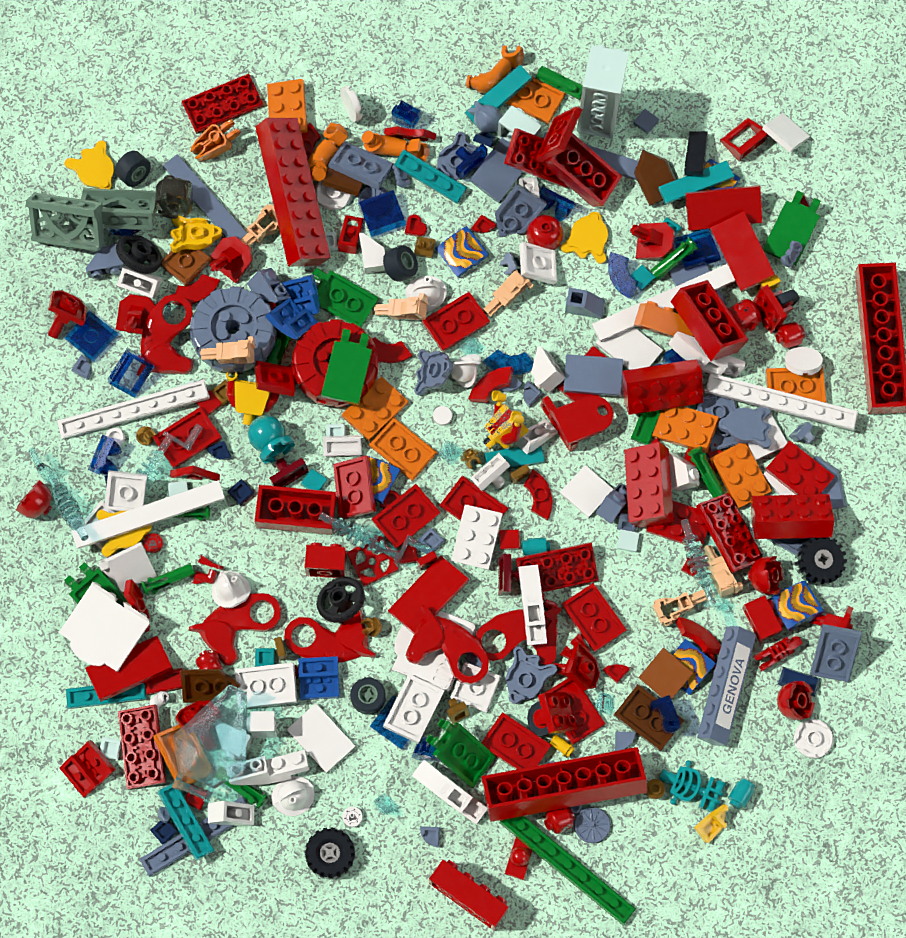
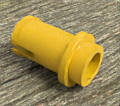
[549,734,575,758]

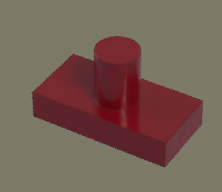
[269,457,309,487]
[498,553,520,596]

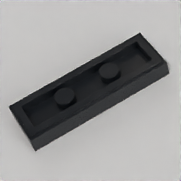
[684,131,708,176]

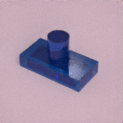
[455,144,488,179]

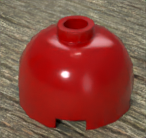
[526,215,564,250]
[15,480,52,519]
[748,556,783,595]
[777,681,815,720]

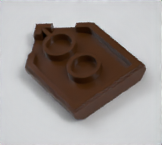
[634,150,676,206]
[180,669,241,703]

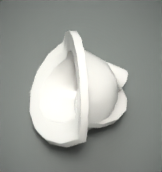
[405,276,447,312]
[450,354,481,388]
[212,570,251,608]
[271,776,315,816]

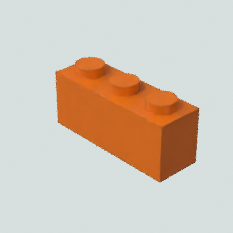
[634,301,693,338]

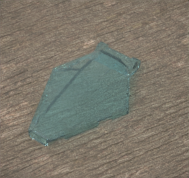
[172,685,247,803]

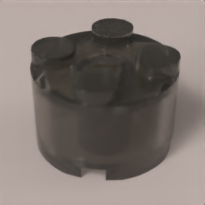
[155,175,193,219]

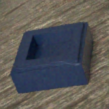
[227,479,254,506]
[150,820,178,845]

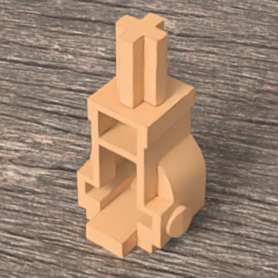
[241,204,279,246]
[483,270,534,317]
[374,293,429,320]
[200,336,256,364]
[701,545,743,598]
[653,589,708,627]

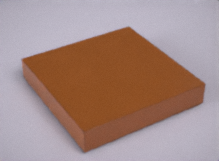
[161,249,212,287]
[638,647,694,703]

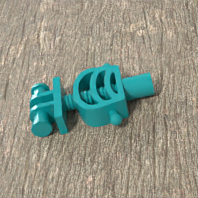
[658,760,726,813]

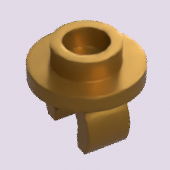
[136,426,156,445]
[460,448,481,469]
[361,617,382,637]
[646,779,665,799]

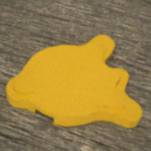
[64,140,114,189]
[561,212,608,264]
[170,214,222,253]
[96,510,152,558]

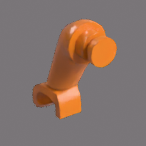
[466,45,524,94]
[308,123,348,181]
[362,131,430,162]

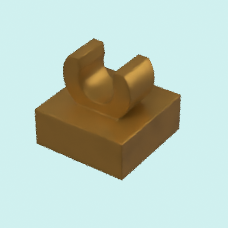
[414,236,436,259]
[447,698,470,724]

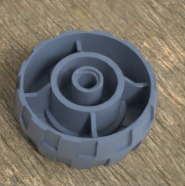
[190,286,277,375]

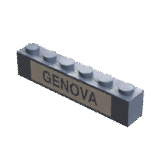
[697,626,756,746]

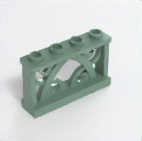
[77,188,158,230]
[26,192,106,252]

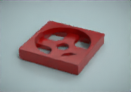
[347,536,399,587]

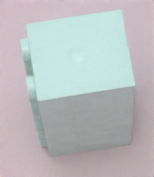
[577,45,629,139]

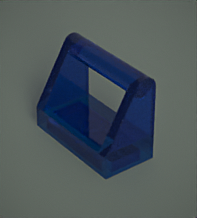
[108,347,155,398]

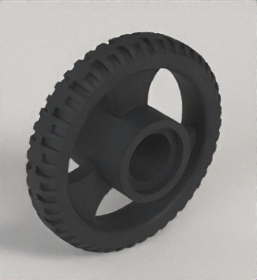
[116,234,162,274]
[316,577,365,623]

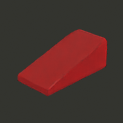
[338,215,364,254]

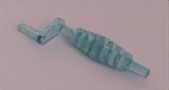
[137,424,203,493]
[28,448,89,541]
[318,512,432,564]
[681,519,735,626]

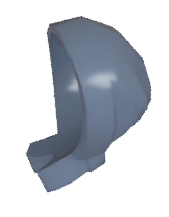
[468,101,502,134]

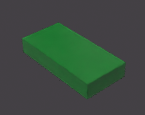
[631,410,661,445]

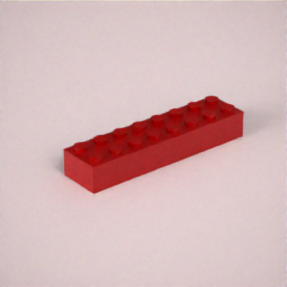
[255,118,331,267]
[855,262,906,415]
[481,747,647,822]

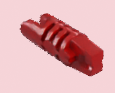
[754,636,803,672]

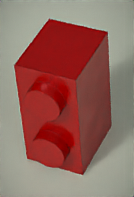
[742,595,783,643]

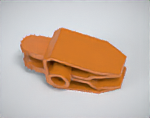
[190,119,241,161]

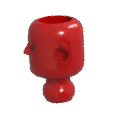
[728,299,762,333]

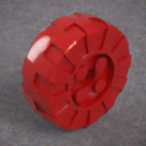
[292,319,379,408]

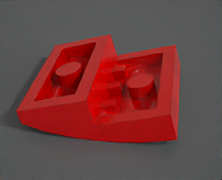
[59,740,116,798]

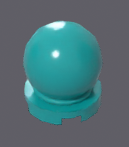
[248,415,295,464]

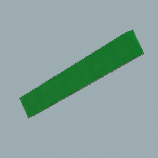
[499,816,636,925]

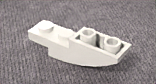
[669,331,745,378]
[518,565,547,645]
[226,750,309,785]
[412,760,487,824]

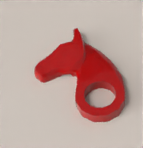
[136,294,194,377]
[188,593,281,666]
[405,605,489,685]
[475,607,562,665]
[284,610,376,663]

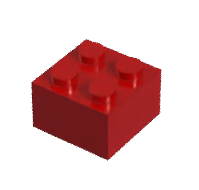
[304,542,347,578]

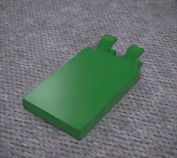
[763,190,821,266]
[312,268,379,327]
[321,329,372,406]
[64,562,128,607]
[425,718,496,788]

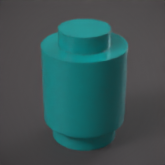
[522,537,550,556]
[728,778,755,809]

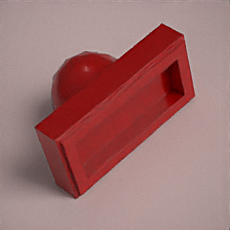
[504,837,532,880]

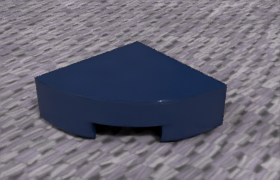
[207,441,232,460]

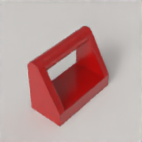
[720,118,768,161]

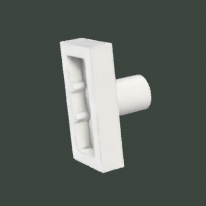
[470,453,510,491]

